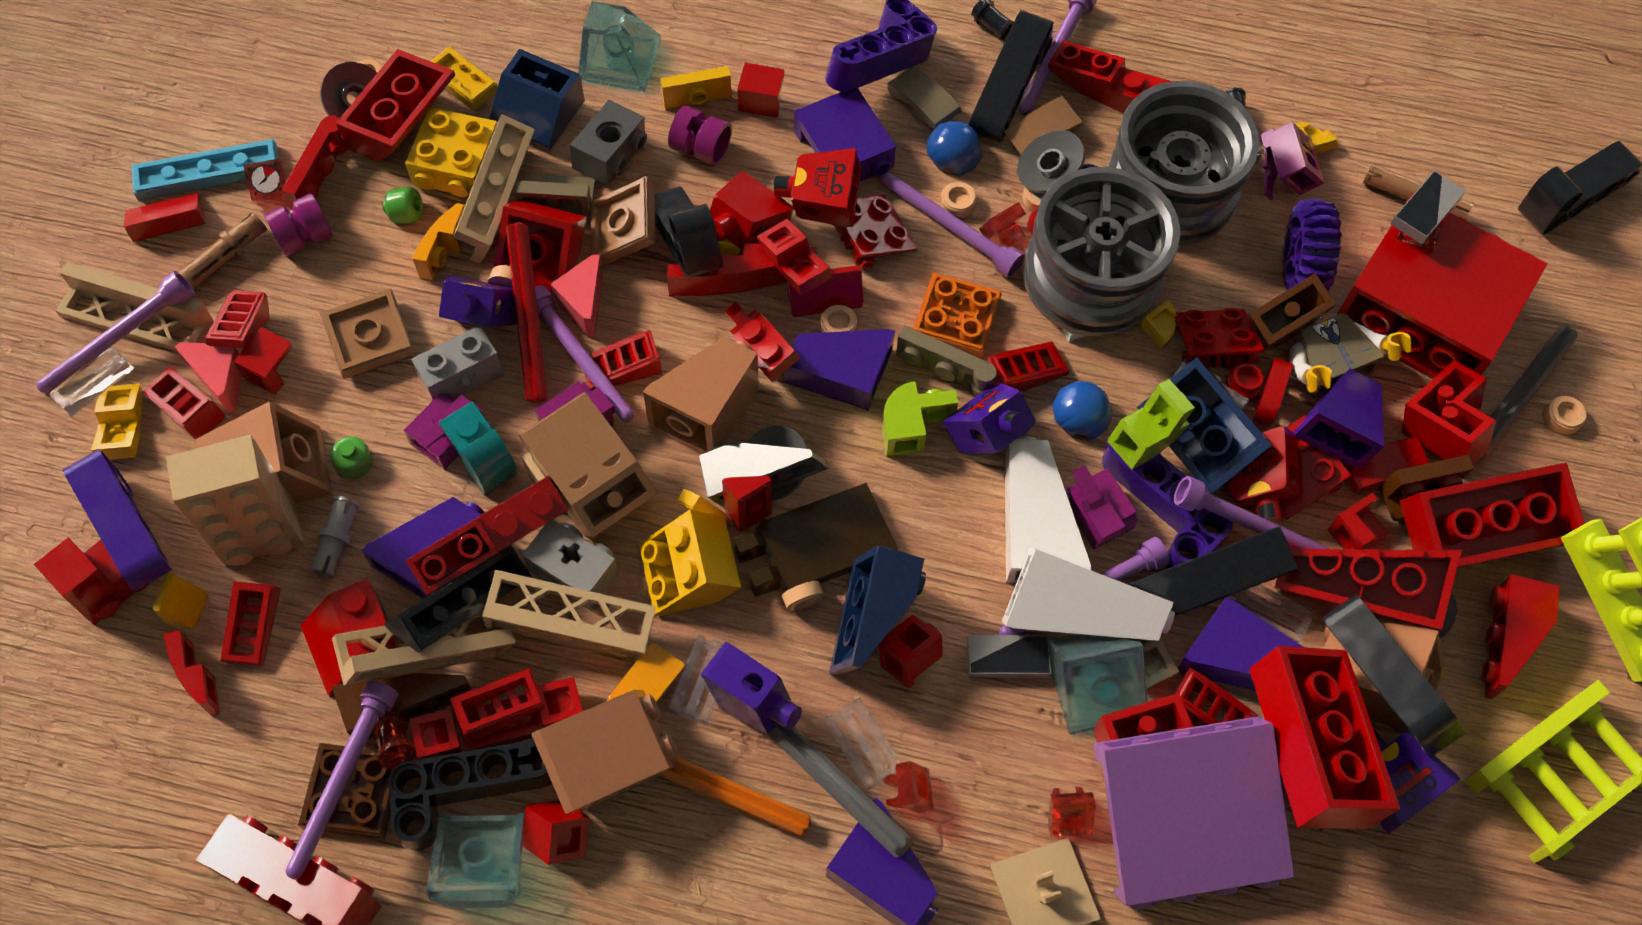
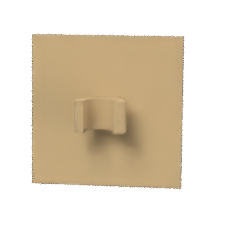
[989,838,1101,925]

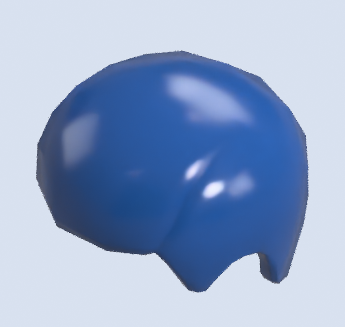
[927,121,981,175]
[1052,381,1112,440]

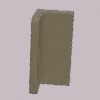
[515,174,595,217]

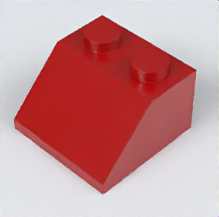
[494,199,587,292]
[300,577,400,697]

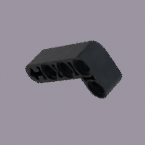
[969,10,1054,143]
[1518,141,1642,235]
[655,186,723,279]
[1321,594,1466,758]
[389,740,552,851]

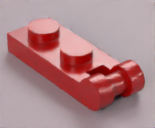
[281,115,349,210]

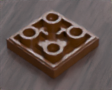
[298,743,405,840]

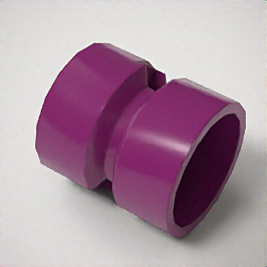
[668,105,732,166]
[263,193,333,257]

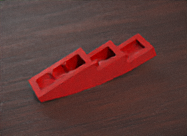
[667,243,817,296]

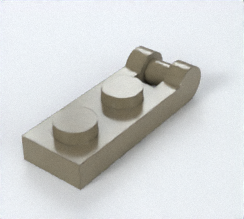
[896,325,996,397]

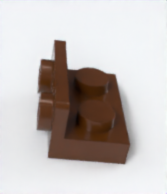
[1379,455,1474,521]

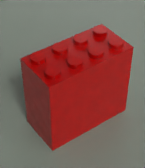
[1337,193,1548,379]

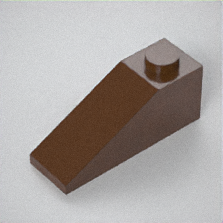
[332,673,472,739]

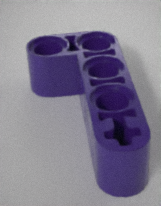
[825,0,938,92]
[1102,443,1233,569]
[62,449,173,592]

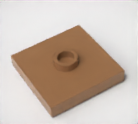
[591,176,656,266]
[320,288,416,379]

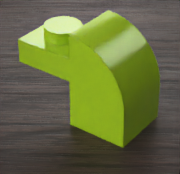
[1107,379,1195,470]
[882,381,958,457]

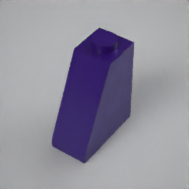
[784,329,895,411]
[1294,368,1384,469]
[362,497,485,599]
[1177,596,1303,690]
[826,797,939,925]

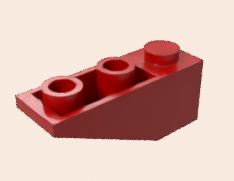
[1481,574,1560,699]

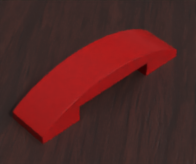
[409,676,583,759]

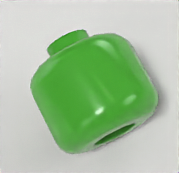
[383,187,423,224]
[330,436,373,479]

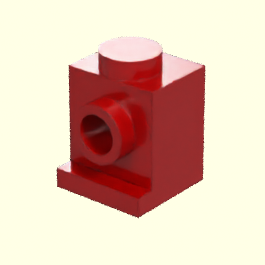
[879,614,943,689]

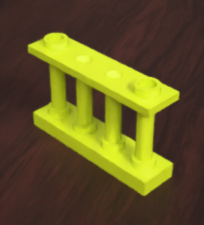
[1560,517,1642,682]
[1464,680,1642,863]

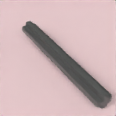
[1479,325,1578,460]
[767,723,912,858]

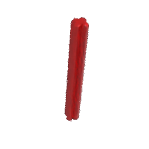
[506,222,548,402]

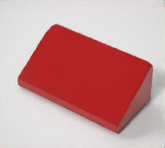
[124,193,205,242]
[788,265,864,317]
[722,476,772,532]

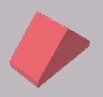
[551,255,603,337]
[174,342,243,414]

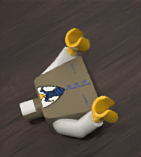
[1289,313,1412,399]

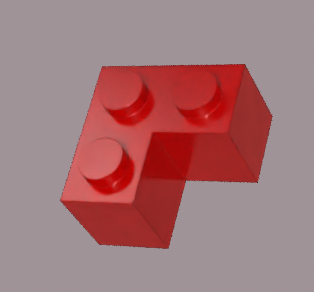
[1401,360,1496,465]
[34,537,150,626]
[1093,693,1193,743]

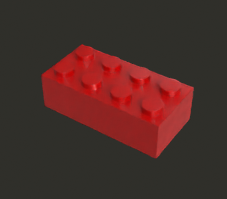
[1399,462,1585,568]
[1249,646,1400,829]

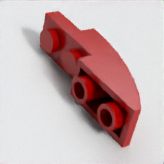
[1048,41,1172,114]
[405,476,568,595]

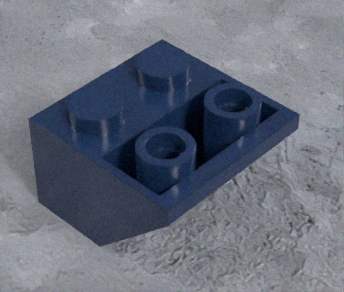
[489,49,585,151]

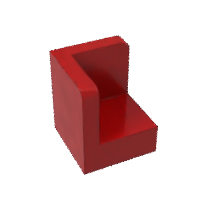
[737,62,785,118]
[233,327,292,395]
[1327,493,1388,550]
[523,800,589,865]

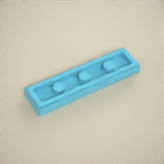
[131,139,281,201]

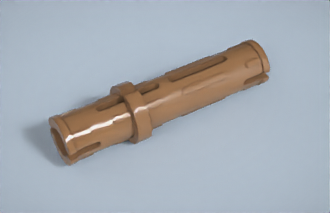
[1363,162,1474,220]
[179,212,268,289]

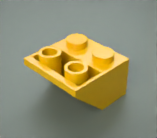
[639,510,742,616]

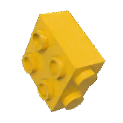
[405,107,497,197]

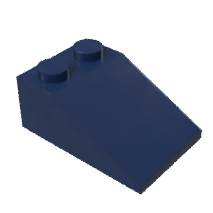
[1137,357,1273,495]
[829,545,926,676]

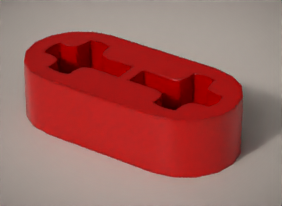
[1253,357,1293,425]

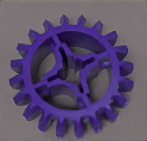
[1282,199,1342,292]

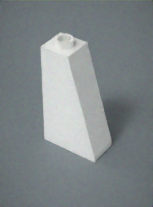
[1005,436,1091,583]
[1002,547,1175,641]

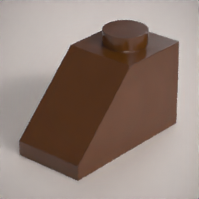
[1249,273,1336,351]

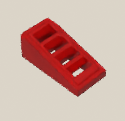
[205,290,270,349]
[584,330,662,391]
[987,341,1069,392]
[142,366,225,439]
[220,581,281,667]
[450,668,545,744]
[1174,668,1259,726]

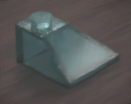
[578,1,661,92]
[1049,634,1147,735]

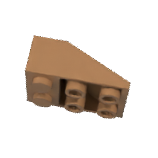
[518,392,658,538]

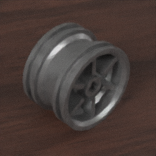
[1109,81,1260,245]
[1023,167,1181,336]

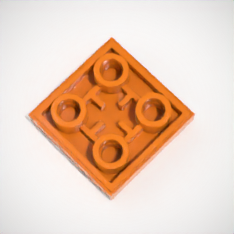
[913,272,1003,358]

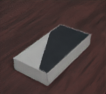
[1391,171,1466,245]
[967,635,1051,678]

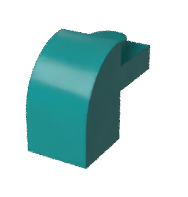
[439,401,517,496]

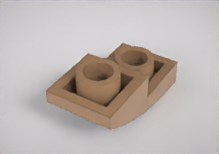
[1004,96,1083,156]

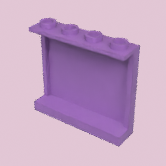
[1093,717,1294,909]

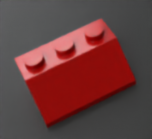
[336,49,455,162]

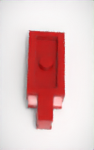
[725,302,801,383]

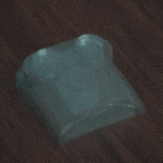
[427,813,525,908]

